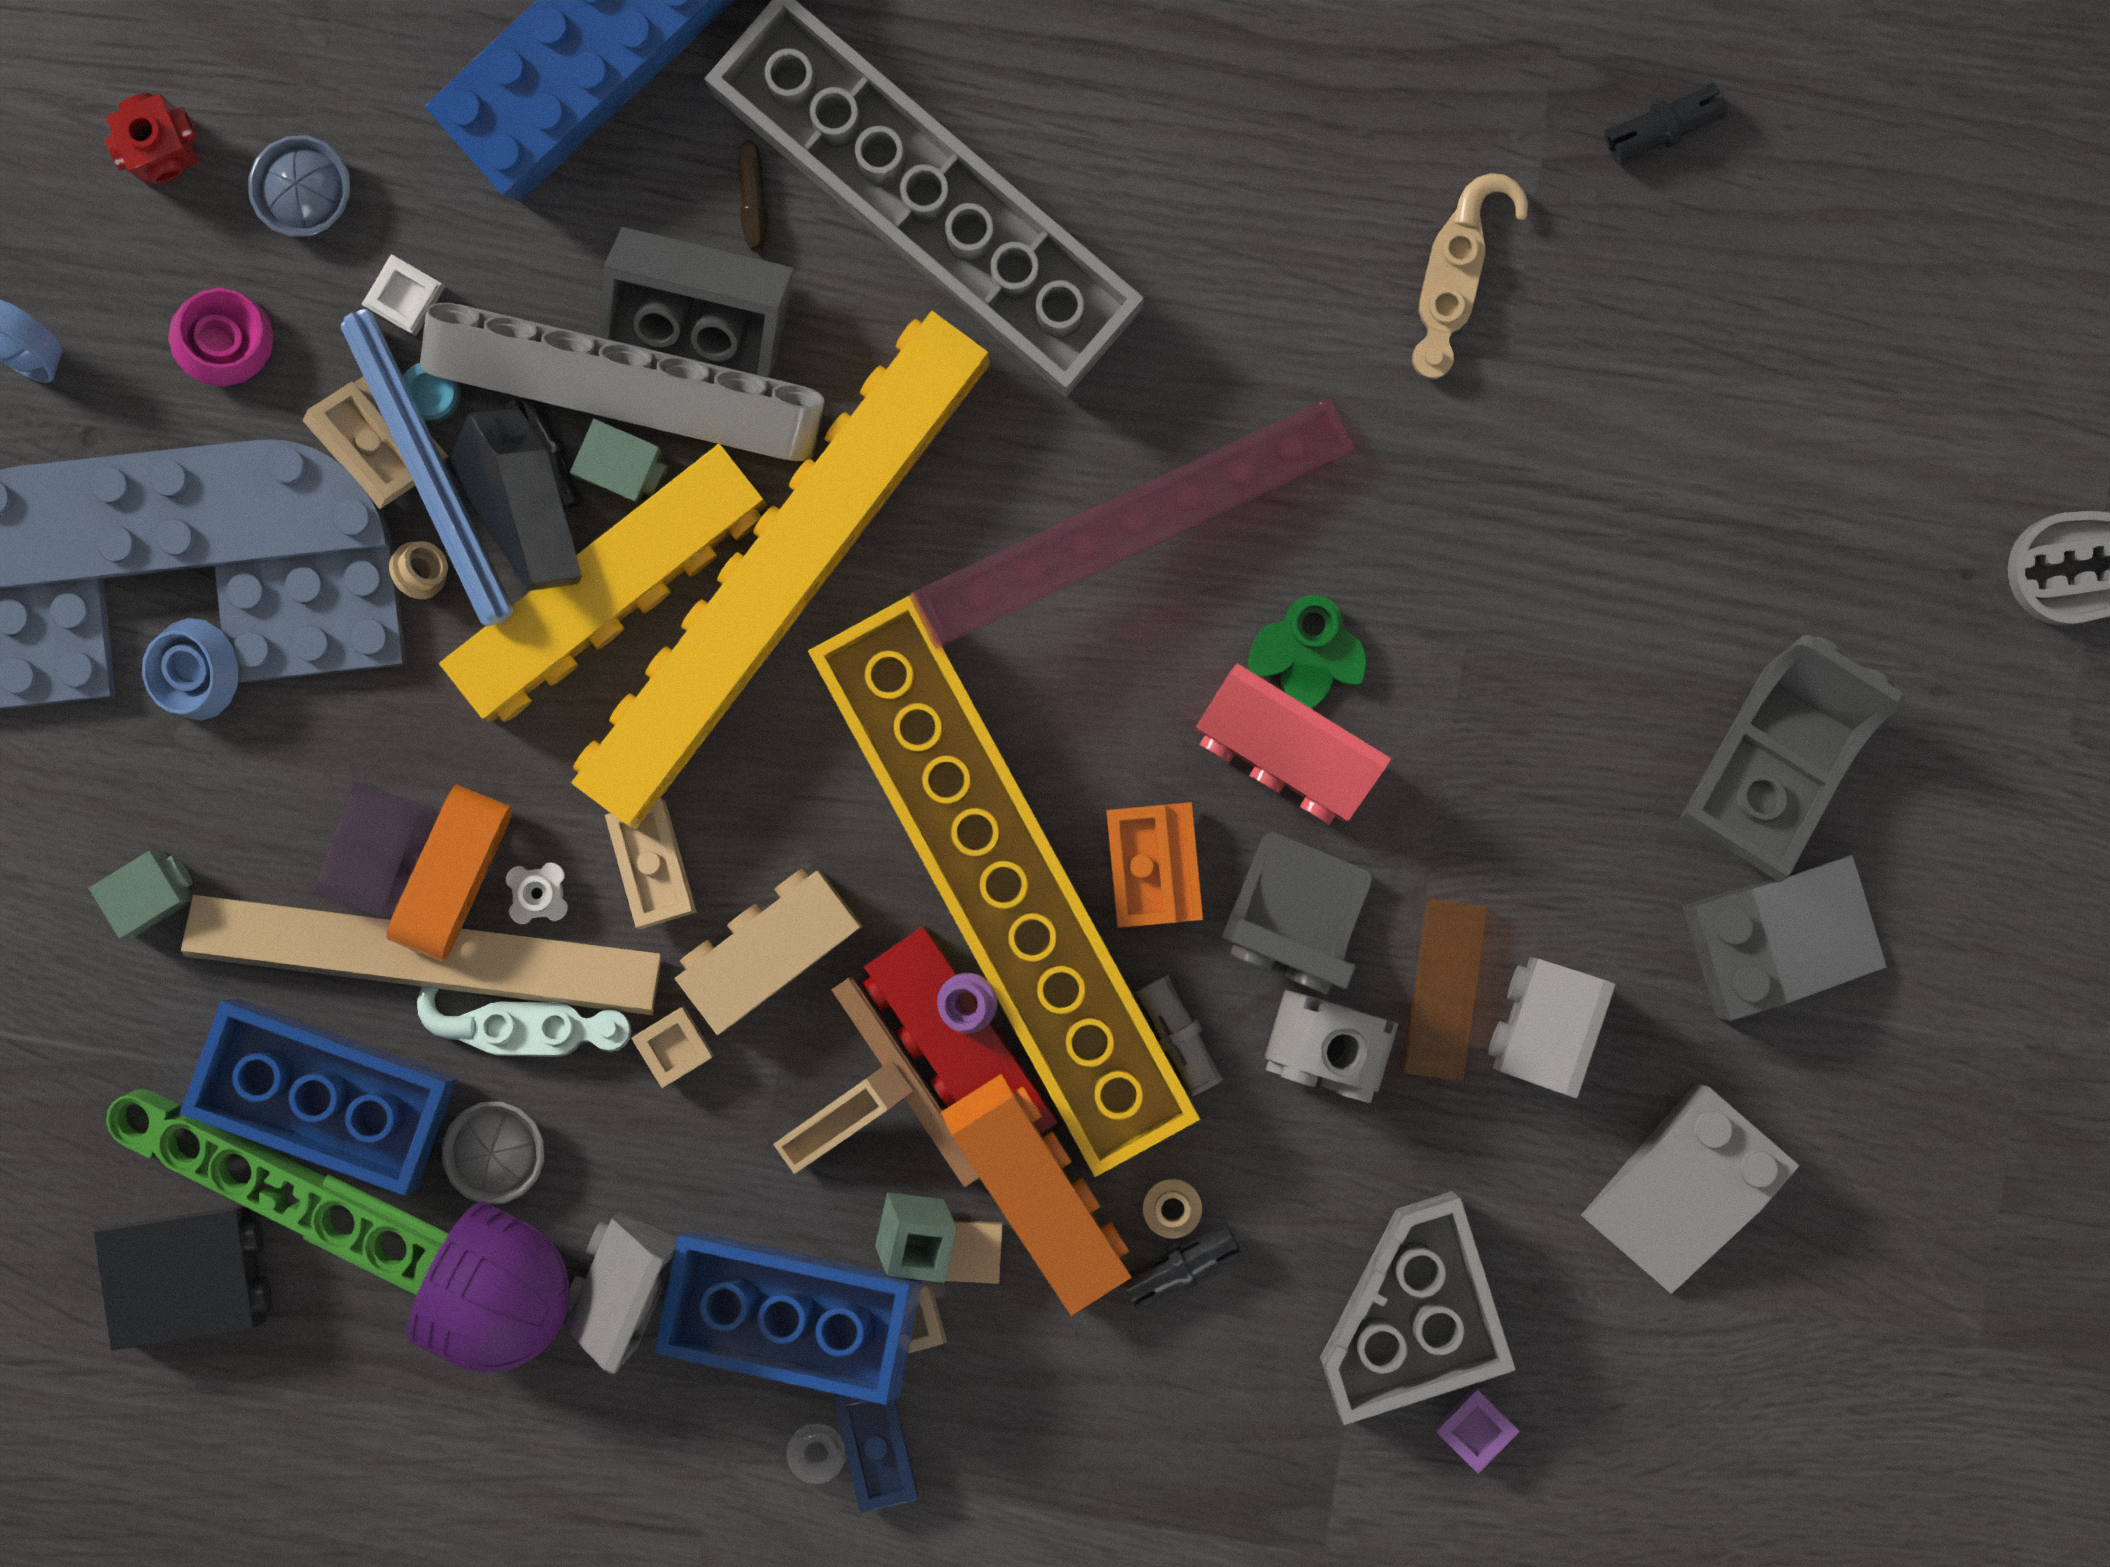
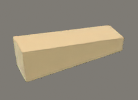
[773,1061,913,1174]

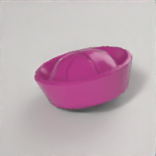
[168,288,274,387]

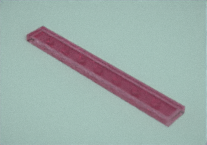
[909,397,1355,650]

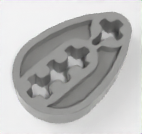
[2008,511,2110,626]

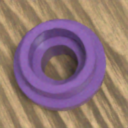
[937,973,997,1033]

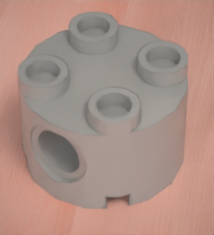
[1264,989,1399,1103]

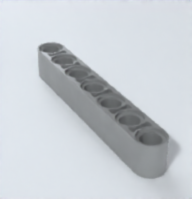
[420,303,824,461]

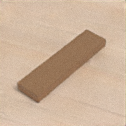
[831,976,979,1188]

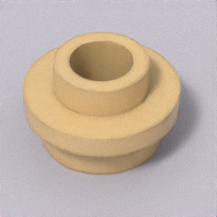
[389,541,448,599]
[1143,1179,1202,1239]

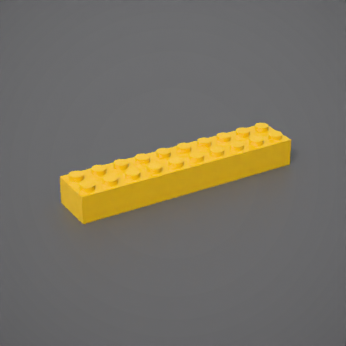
[808,594,1200,1177]

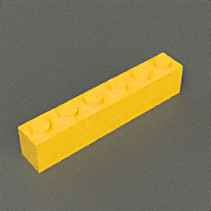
[439,444,768,723]

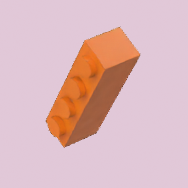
[940,1074,1132,1316]

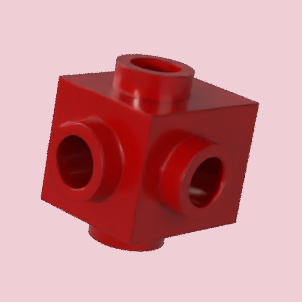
[105,93,200,185]

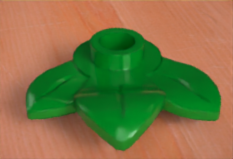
[1248,595,1366,709]

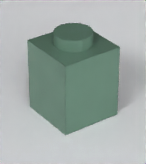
[570,418,668,506]
[88,850,193,939]
[875,1192,957,1283]

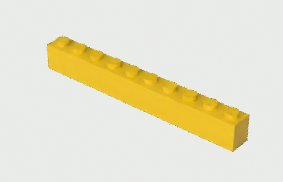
[571,310,990,830]

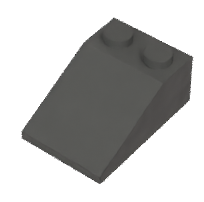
[1682,855,1887,1021]

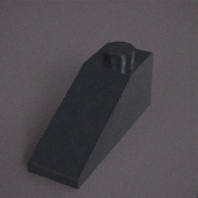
[447,408,582,591]

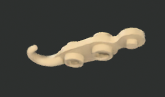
[1412,173,1528,379]

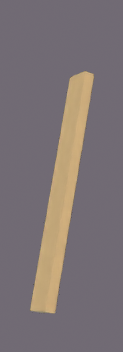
[181,895,662,1016]

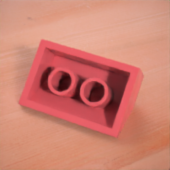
[1194,664,1392,825]

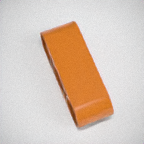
[387,784,512,962]

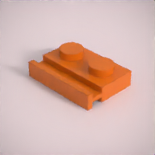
[1106,802,1203,928]

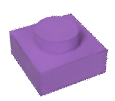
[1433,1386,1520,1474]

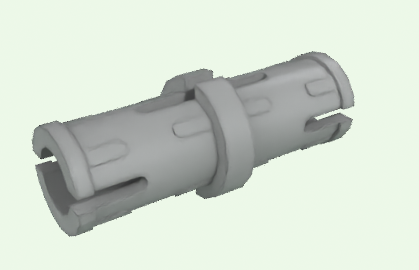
[1135,975,1224,1097]

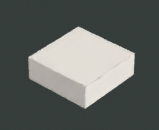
[362,254,445,337]

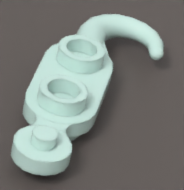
[417,987,632,1057]

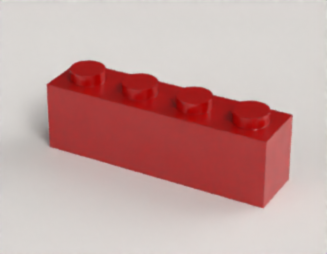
[862,925,1058,1134]

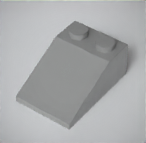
[1581,1082,1799,1294]
[565,1212,678,1374]

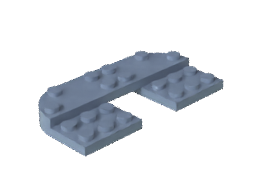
[0,439,407,710]

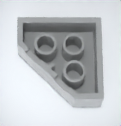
[1320,1191,1515,1425]

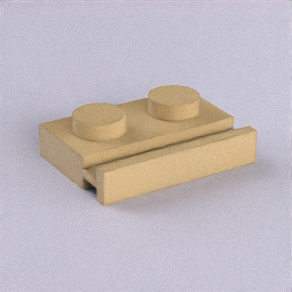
[303,376,449,509]

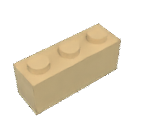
[674,868,863,1035]

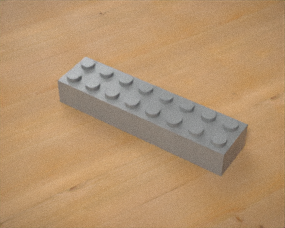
[704,0,1144,398]

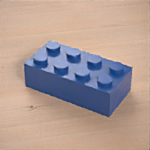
[179,998,459,1196]
[654,1231,923,1405]

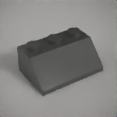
[597,227,794,378]

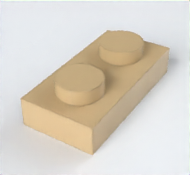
[605,798,697,929]

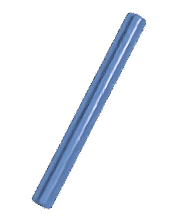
[341,309,513,627]

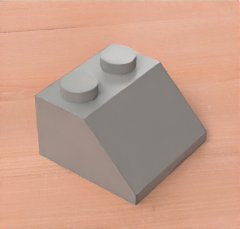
[1488,957,1616,1098]

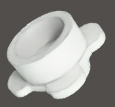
[506,863,568,924]

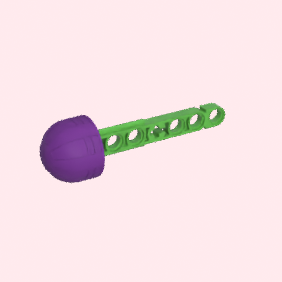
[106,1089,569,1373]

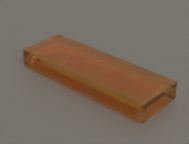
[1403,898,1487,1081]

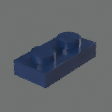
[833,1394,919,1513]

